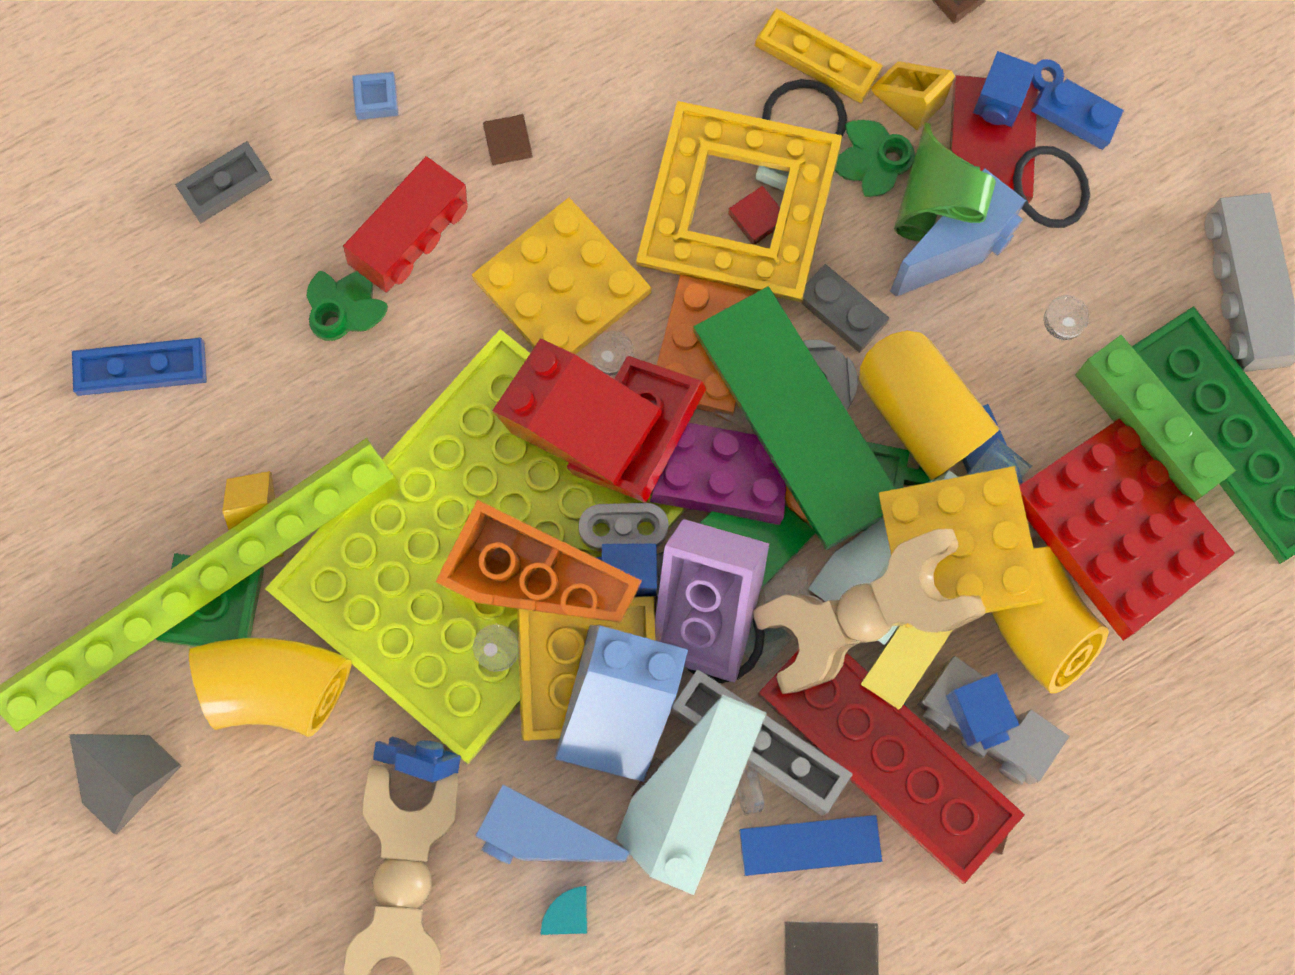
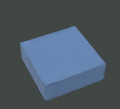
[352,72,399,120]

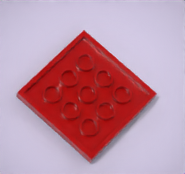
[1019,418,1235,641]

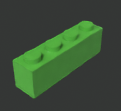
[1075,335,1236,502]

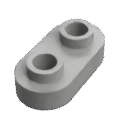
[579,503,668,552]

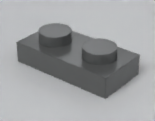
[175,141,272,224]
[800,264,889,353]

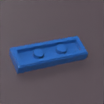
[72,337,207,396]
[739,815,882,876]

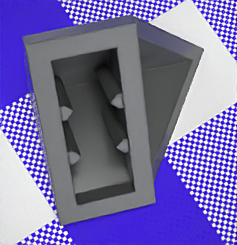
[69,734,181,835]

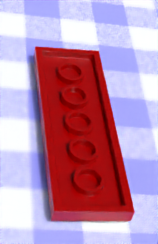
[758,649,1025,884]

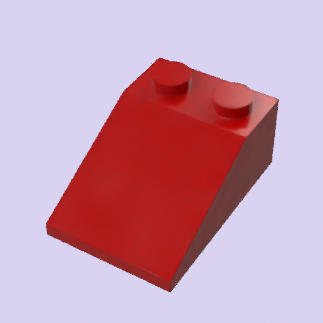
[492,338,662,486]

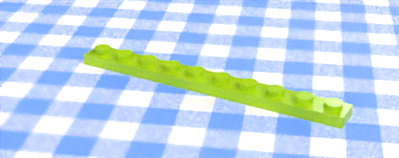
[0,438,394,732]

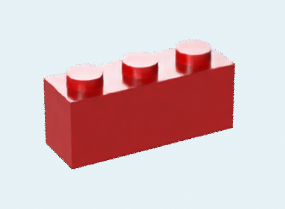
[343,156,468,293]

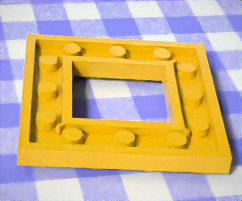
[636,101,842,303]

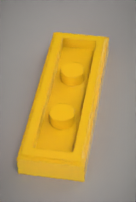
[755,8,883,104]

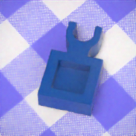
[373,737,461,782]

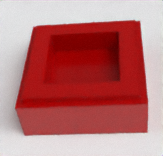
[728,185,780,245]

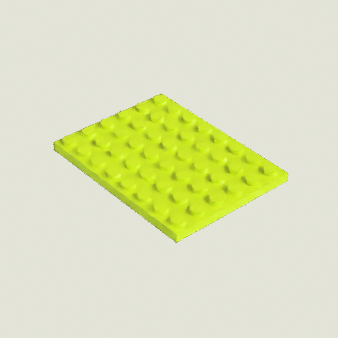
[265,329,687,764]

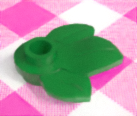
[835,120,915,197]
[306,271,388,341]

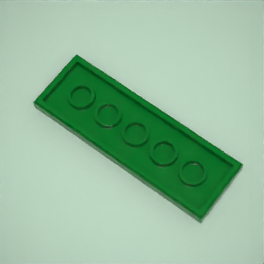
[693,286,895,550]
[1131,306,1295,564]

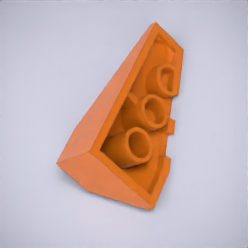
[435,500,642,623]

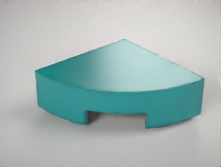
[541,886,588,935]

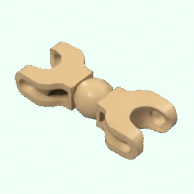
[753,529,986,694]
[344,765,458,975]

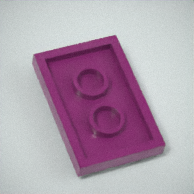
[650,423,786,525]

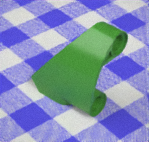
[894,122,996,241]

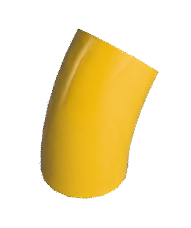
[859,330,999,480]
[991,546,1109,693]
[188,638,352,737]

